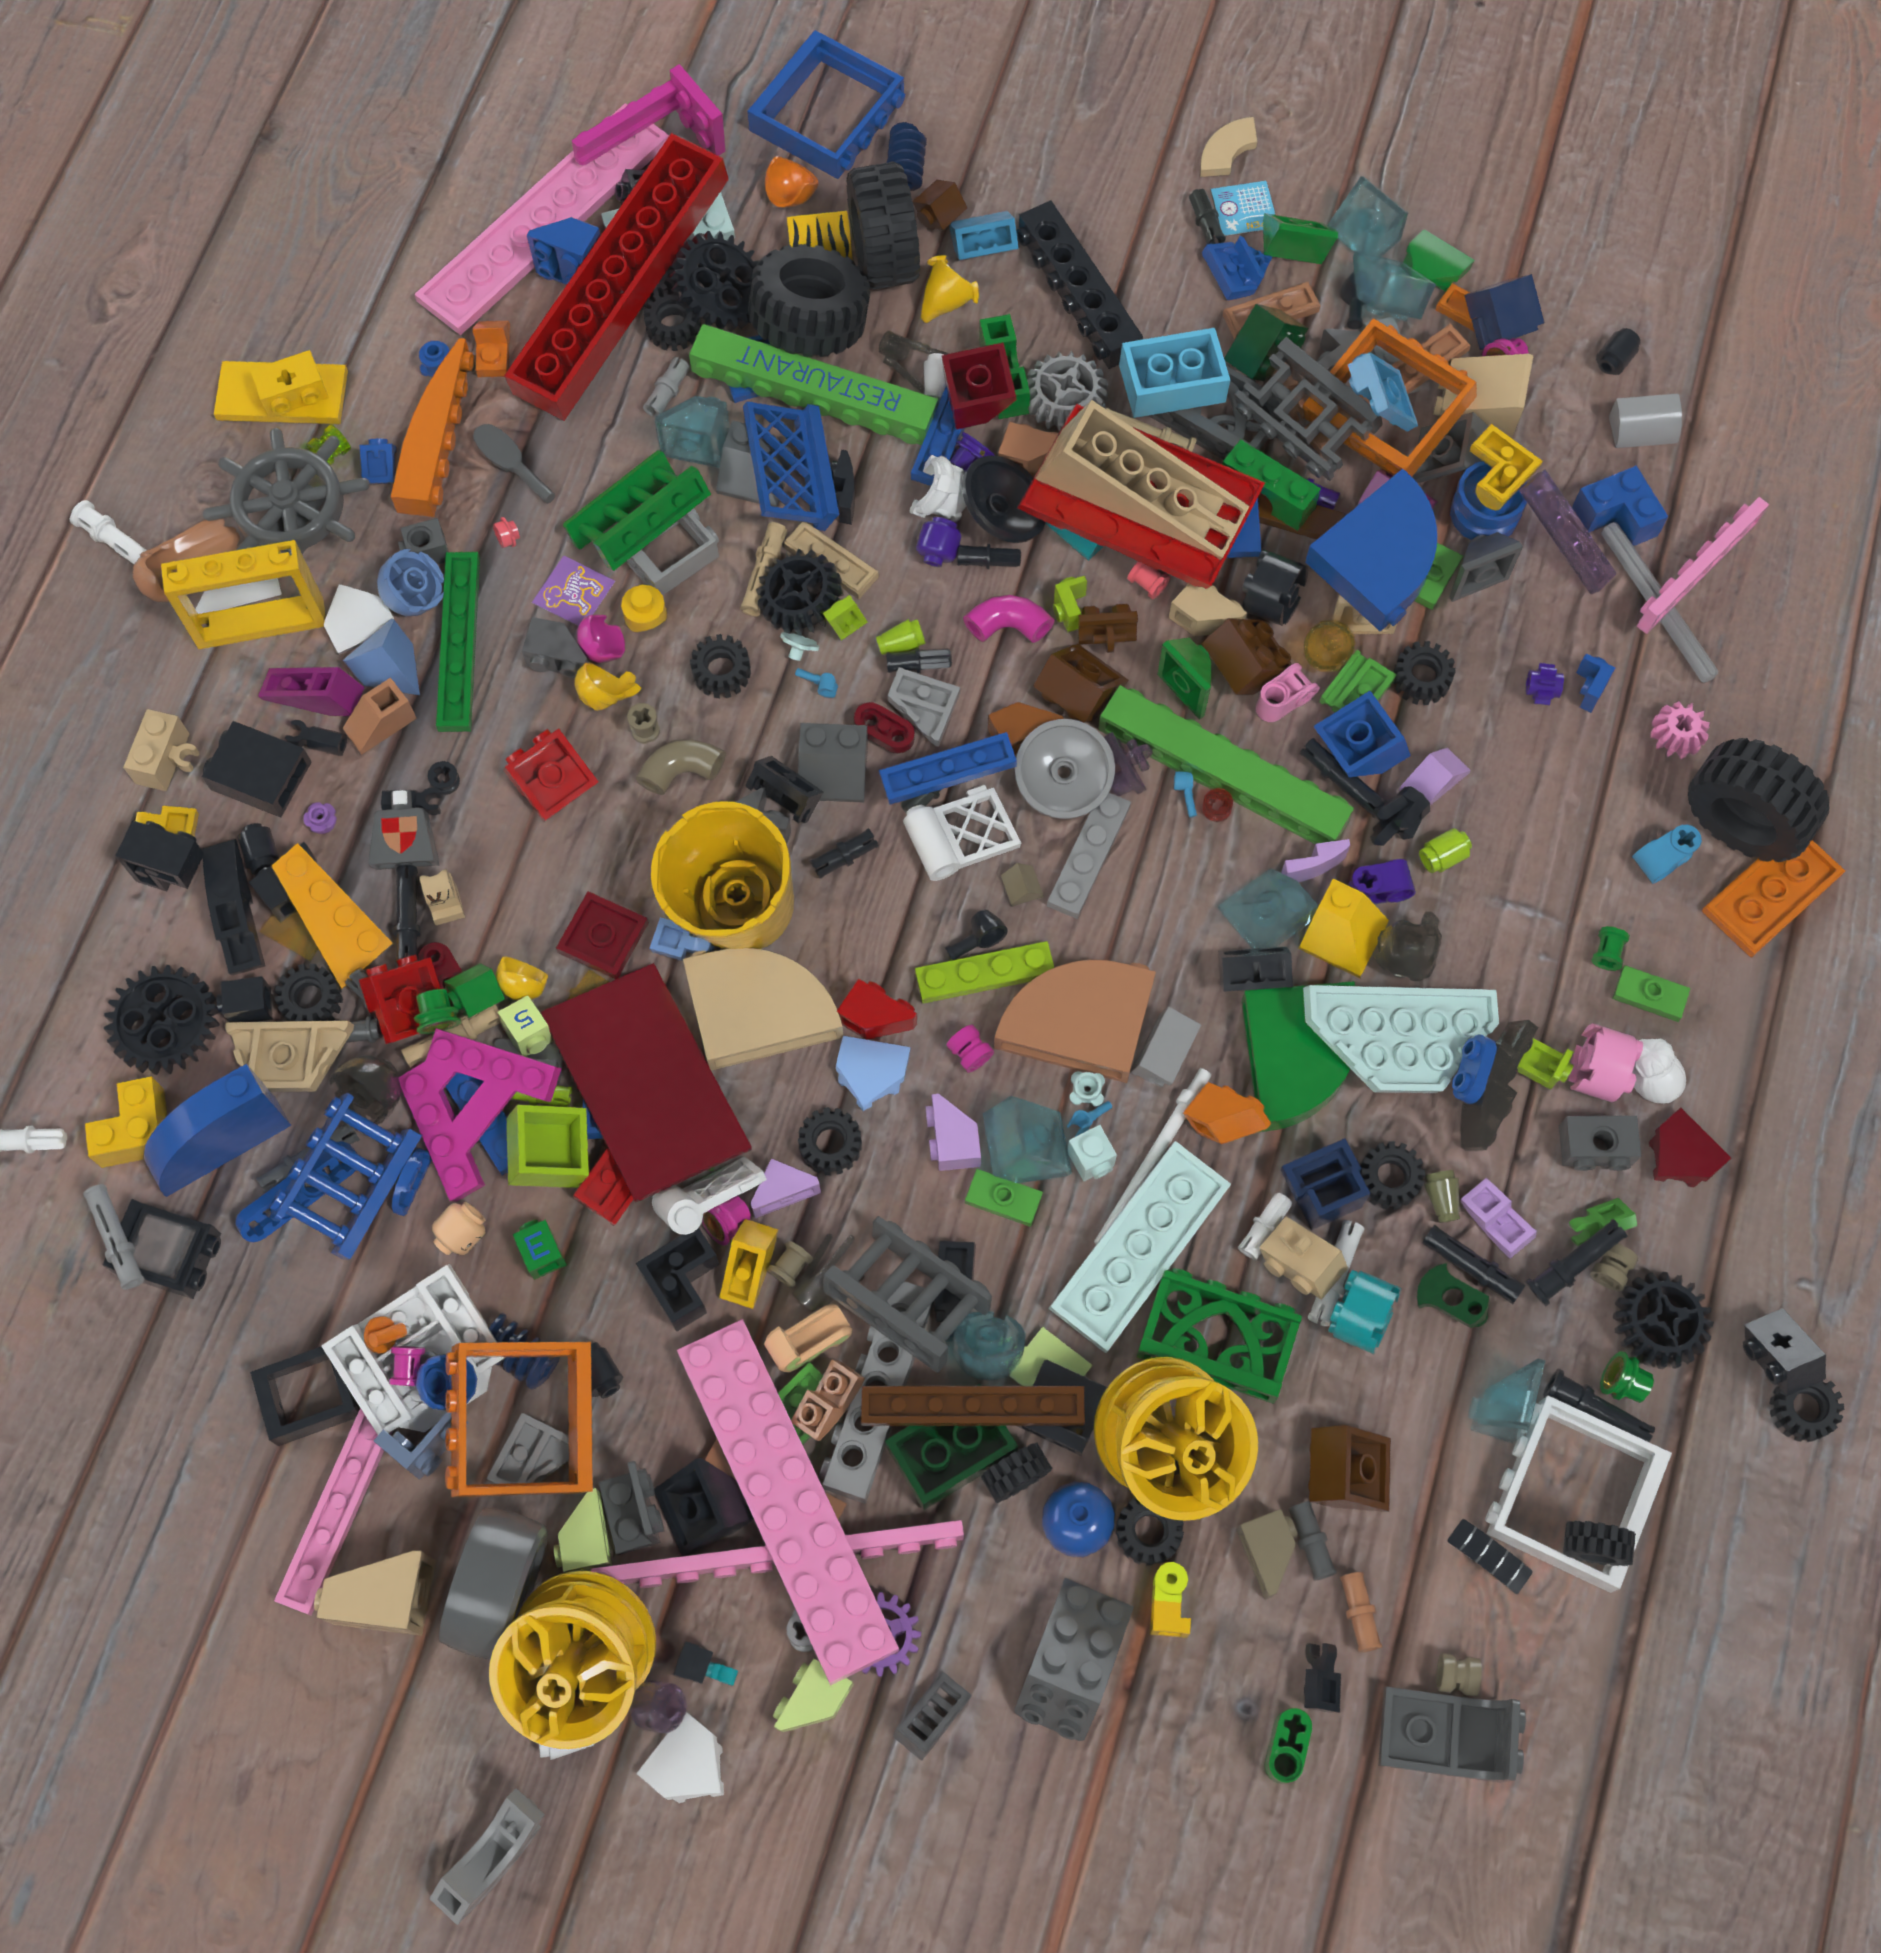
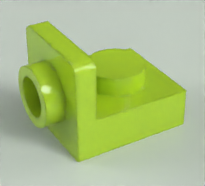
[823,595,868,641]

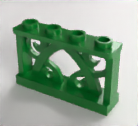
[1136,1268,1302,1404]

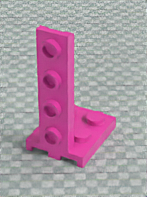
[572,64,726,166]

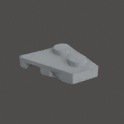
[888,667,960,747]
[486,1413,569,1497]

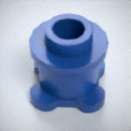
[419,341,450,377]

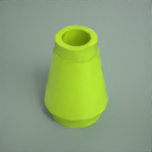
[876,619,926,655]

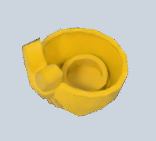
[574,662,641,711]

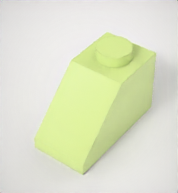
[554,1488,612,1573]

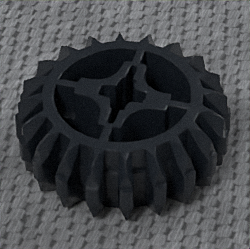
[756,548,844,635]
[1613,1272,1714,1369]

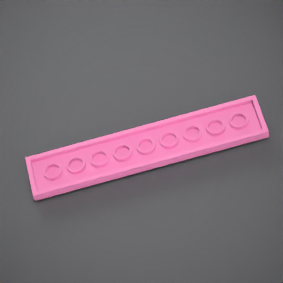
[414,103,669,336]
[677,1319,899,1686]

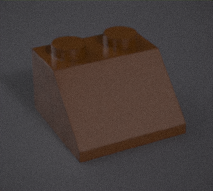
[1033,643,1129,723]
[1308,1425,1391,1512]

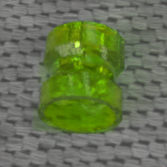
[306,424,351,466]

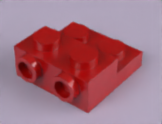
[503,728,599,822]
[358,954,441,1044]

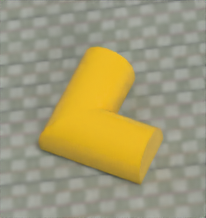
[1470,424,1543,511]

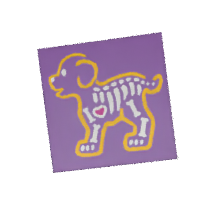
[532,556,615,626]

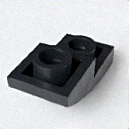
[831,449,855,525]

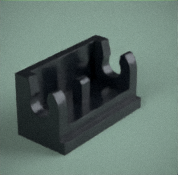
[746,756,823,824]

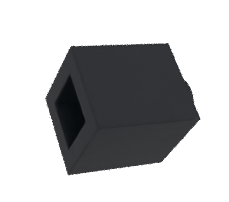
[217,976,273,1022]

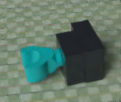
[672,1641,738,1686]

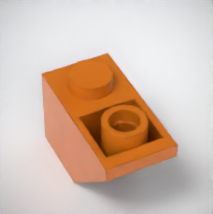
[1183,1082,1271,1144]

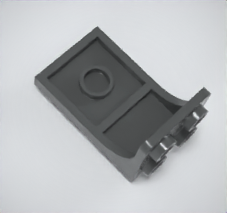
[1014,1578,1134,1741]
[1378,1687,1526,1783]

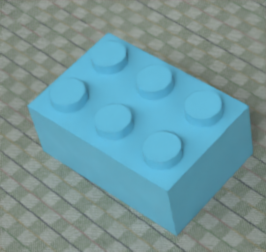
[1119,328,1230,418]

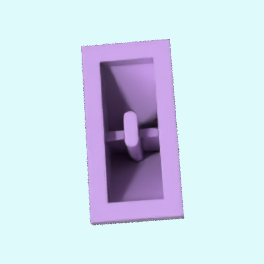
[1399,748,1471,805]
[751,1159,821,1218]

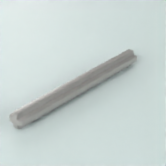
[1601,522,1718,683]

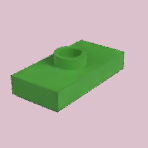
[1414,543,1463,610]
[1612,965,1691,1022]
[965,1169,1043,1227]

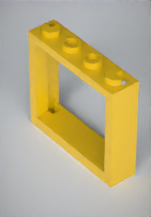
[161,540,326,649]

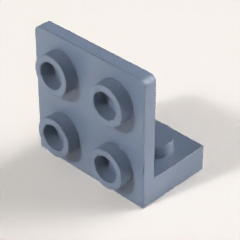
[374,1412,468,1480]

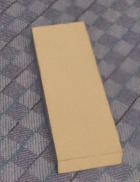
[784,522,879,599]

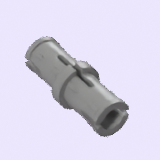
[643,357,690,418]

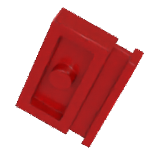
[572,1147,633,1226]

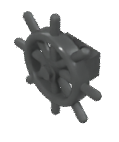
[203,427,370,555]

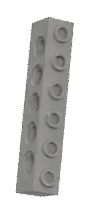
[819,1281,935,1504]

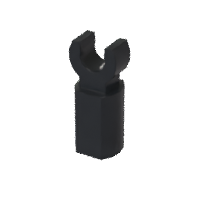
[285,720,347,756]
[381,787,442,815]

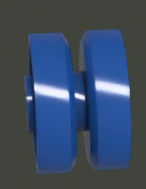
[1450,461,1529,540]

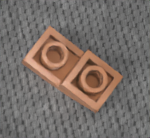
[791,1359,866,1441]

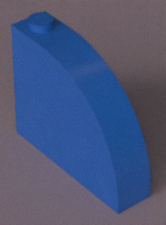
[1305,469,1438,632]
[144,1064,291,1197]

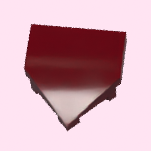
[1649,1108,1732,1188]

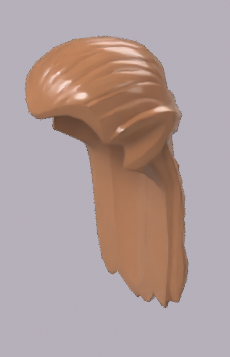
[132,519,240,603]

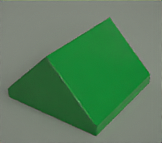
[1263,213,1339,264]

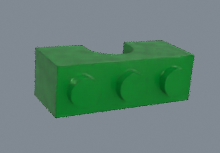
[979,314,1030,419]
[1222,439,1321,531]

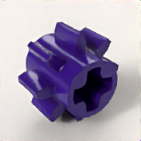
[1525,663,1564,705]

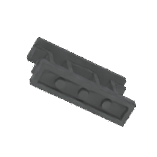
[1234,337,1383,481]

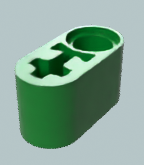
[1264,1708,1312,1784]

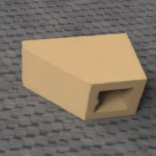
[1169,583,1247,636]

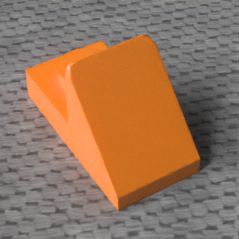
[472,320,510,377]

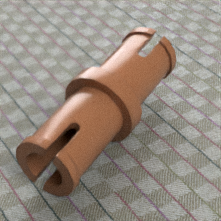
[1340,1572,1382,1653]

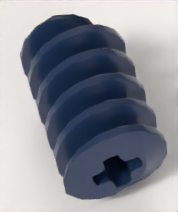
[886,122,927,191]
[488,1313,560,1390]

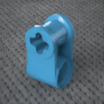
[1632,825,1702,884]

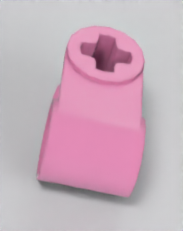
[1256,663,1320,722]

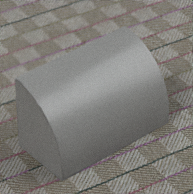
[1609,394,1682,448]

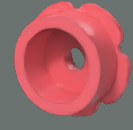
[493,517,520,548]

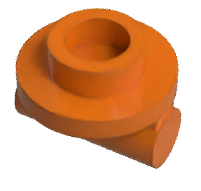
[364,1316,407,1353]

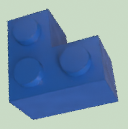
[1572,466,1668,546]

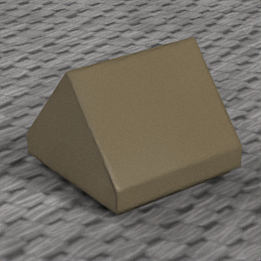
[1001,863,1043,907]

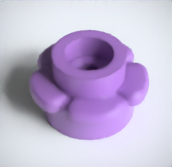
[303,802,337,834]

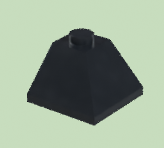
[654,1458,754,1557]

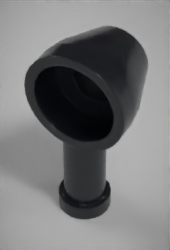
[1341,270,1372,330]
[945,910,1008,960]

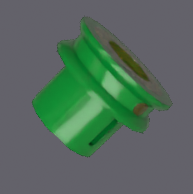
[414,989,461,1034]
[1600,1351,1654,1403]

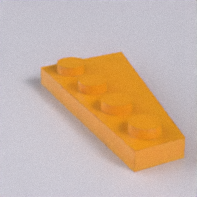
[272,843,393,990]

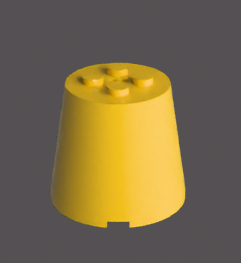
[651,801,794,950]

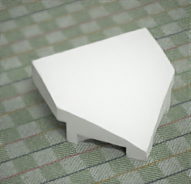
[323,584,394,655]
[636,1711,724,1803]

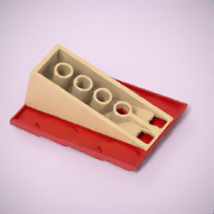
[1017,400,1265,589]

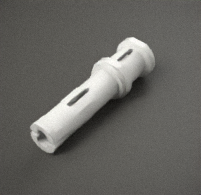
[69,500,147,564]

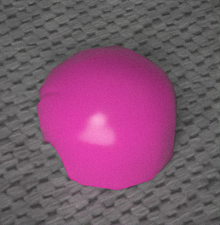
[577,615,625,663]

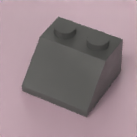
[798,723,868,803]

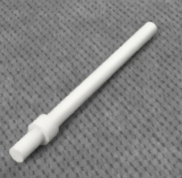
[1094,1068,1212,1244]

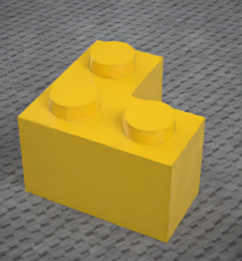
[85,1076,167,1168]

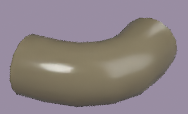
[636,739,726,795]

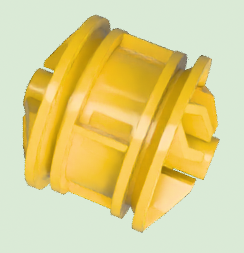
[1094,1357,1258,1521]
[489,1571,656,1749]

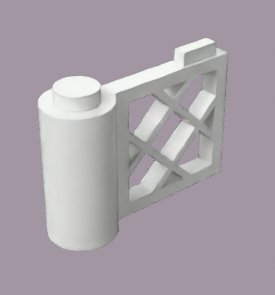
[903,785,1021,881]
[652,1156,767,1235]

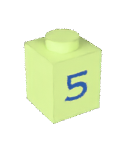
[498,995,553,1057]

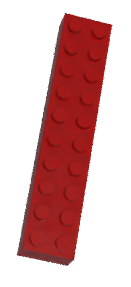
[504,133,729,421]

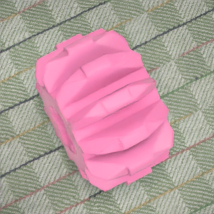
[1650,701,1710,759]

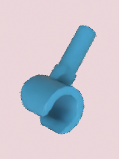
[795,668,838,698]
[1173,771,1197,818]
[1067,1101,1112,1137]

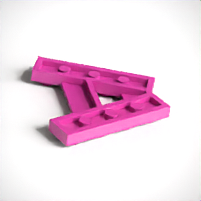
[397,1028,562,1202]

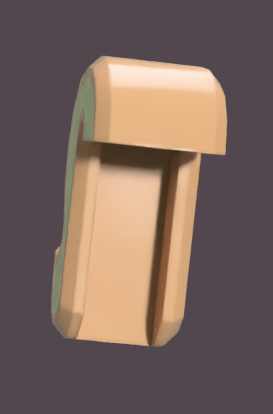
[764,1304,852,1372]

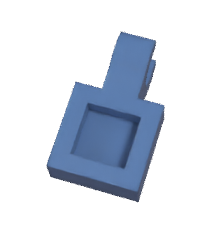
[649,917,715,961]

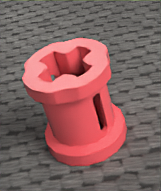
[1127,562,1170,599]

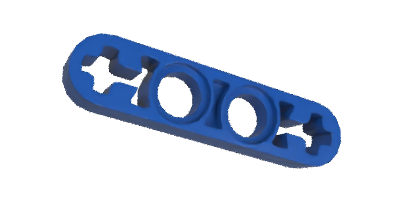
[235,1142,358,1242]

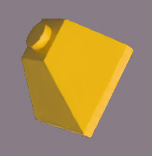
[1298,879,1389,979]

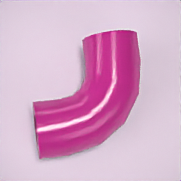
[963,595,1055,643]

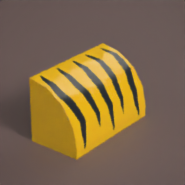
[787,211,852,259]

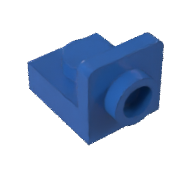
[360,438,397,484]
[1576,654,1615,713]

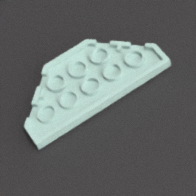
[1303,985,1499,1093]

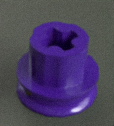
[950,432,995,471]

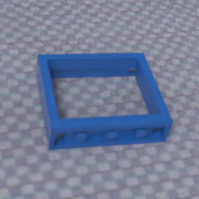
[747,30,906,179]

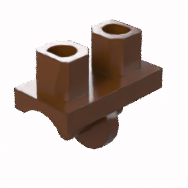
[1078,604,1138,653]

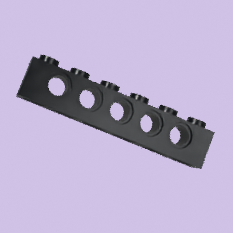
[1016,200,1143,369]

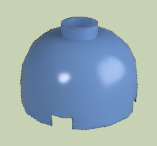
[377,549,444,616]

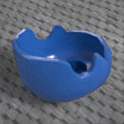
[416,1354,478,1410]

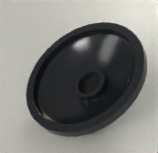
[962,455,1046,543]

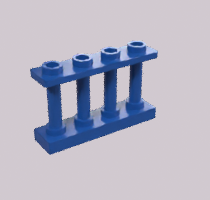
[269,1093,422,1260]

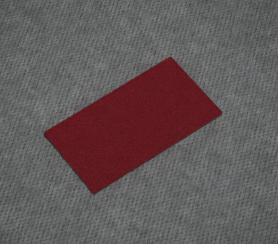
[540,963,752,1203]

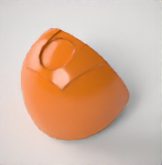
[765,156,819,207]

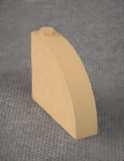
[683,948,843,1071]

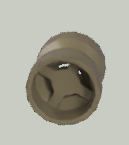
[1590,1244,1638,1291]
[1436,1653,1482,1697]

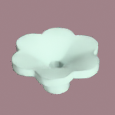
[780,632,820,661]

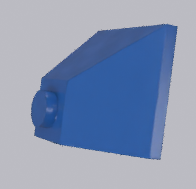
[1314,691,1411,777]

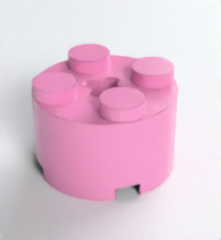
[1568,1023,1643,1102]

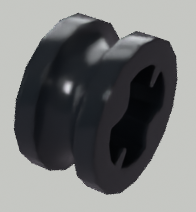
[427,761,460,795]

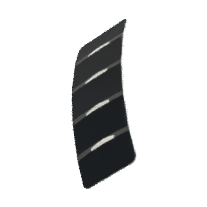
[1447,1519,1533,1594]

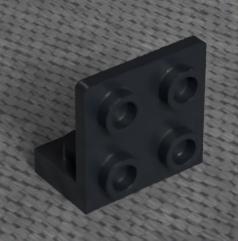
[1017,1360,1108,1456]

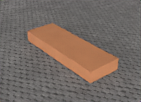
[1223,282,1321,340]

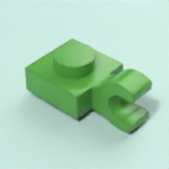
[1569,1198,1637,1246]

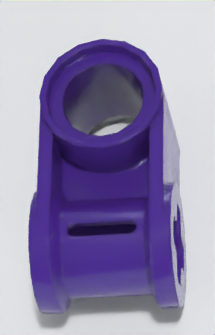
[1348,859,1416,905]

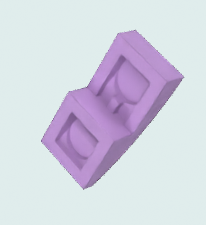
[1281,839,1350,886]
[1460,1178,1537,1259]

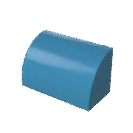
[949,211,1019,260]

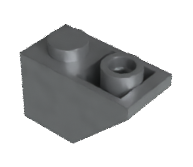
[522,617,588,678]

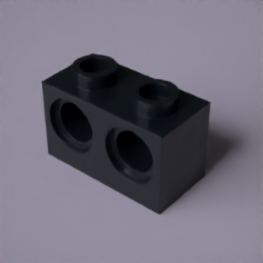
[1218,947,1293,992]

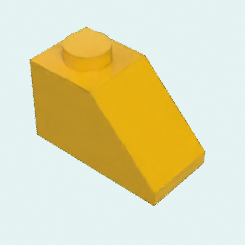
[719,1219,779,1309]

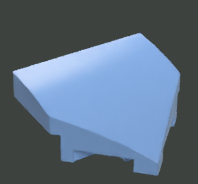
[836,1036,911,1111]

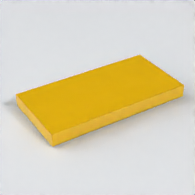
[214,361,348,424]

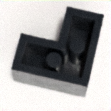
[115,820,205,892]
[636,1228,720,1332]

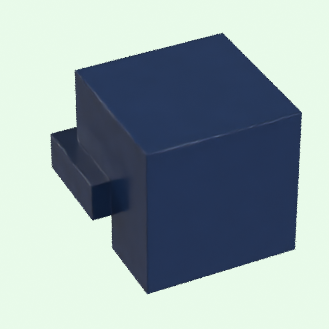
[1464,274,1545,350]
[1280,1138,1371,1230]

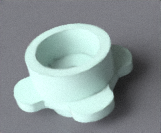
[1070,1071,1105,1107]

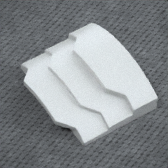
[321,1264,505,1435]

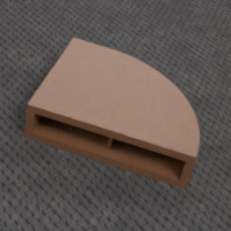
[994,960,1156,1083]

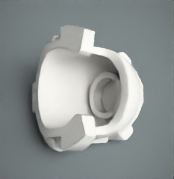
[910,455,966,522]

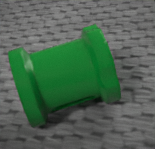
[1591,926,1630,971]

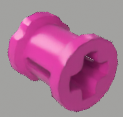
[389,1346,425,1386]

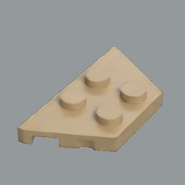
[225,1021,354,1092]

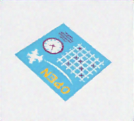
[1211,181,1275,236]

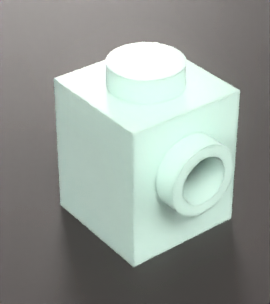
[1067,1125,1117,1182]

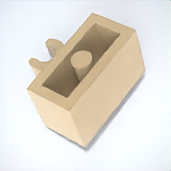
[123,709,199,792]
[1259,1216,1348,1300]

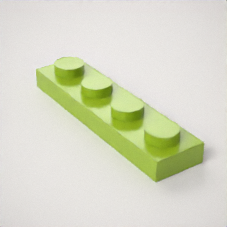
[915,941,1054,1004]

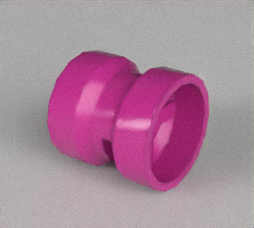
[946,1024,994,1073]

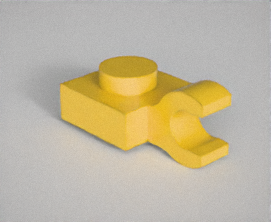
[135,806,199,837]

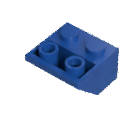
[527,217,601,285]

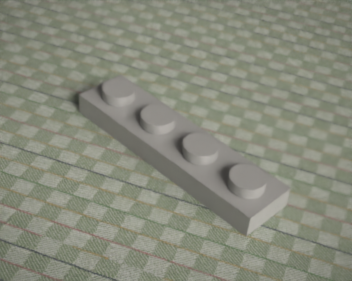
[1047,793,1131,919]

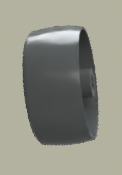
[439,1508,548,1660]

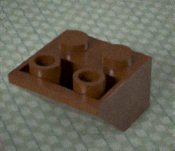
[1202,618,1292,695]

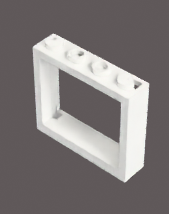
[1485,1395,1672,1593]

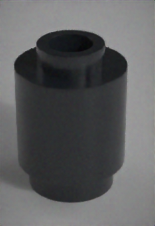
[1596,328,1641,375]
[237,823,279,876]
[591,1342,623,1399]

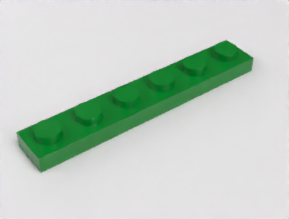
[436,552,480,732]

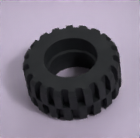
[846,162,920,290]
[748,244,871,357]
[1688,738,1830,862]

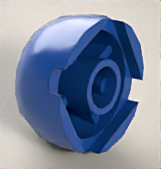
[1042,1481,1115,1558]

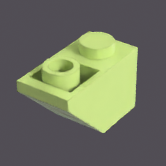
[773,1658,854,1732]

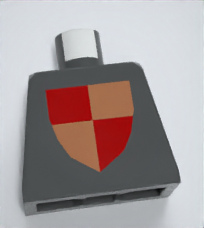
[368,790,439,870]

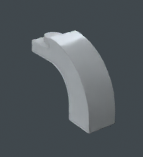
[429,1788,545,1925]

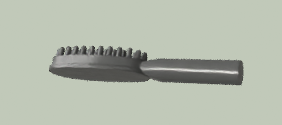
[473,424,555,503]

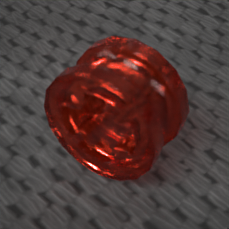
[1202,788,1233,822]

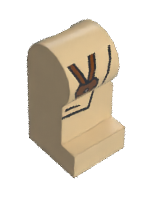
[420,869,465,925]

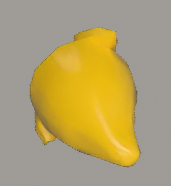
[921,255,979,323]

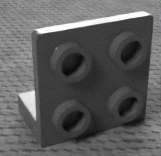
[599,1461,664,1555]

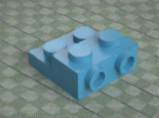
[1348,352,1418,432]

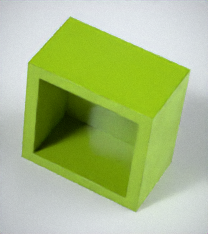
[506,1105,589,1188]

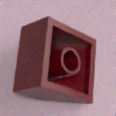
[941,342,1017,430]

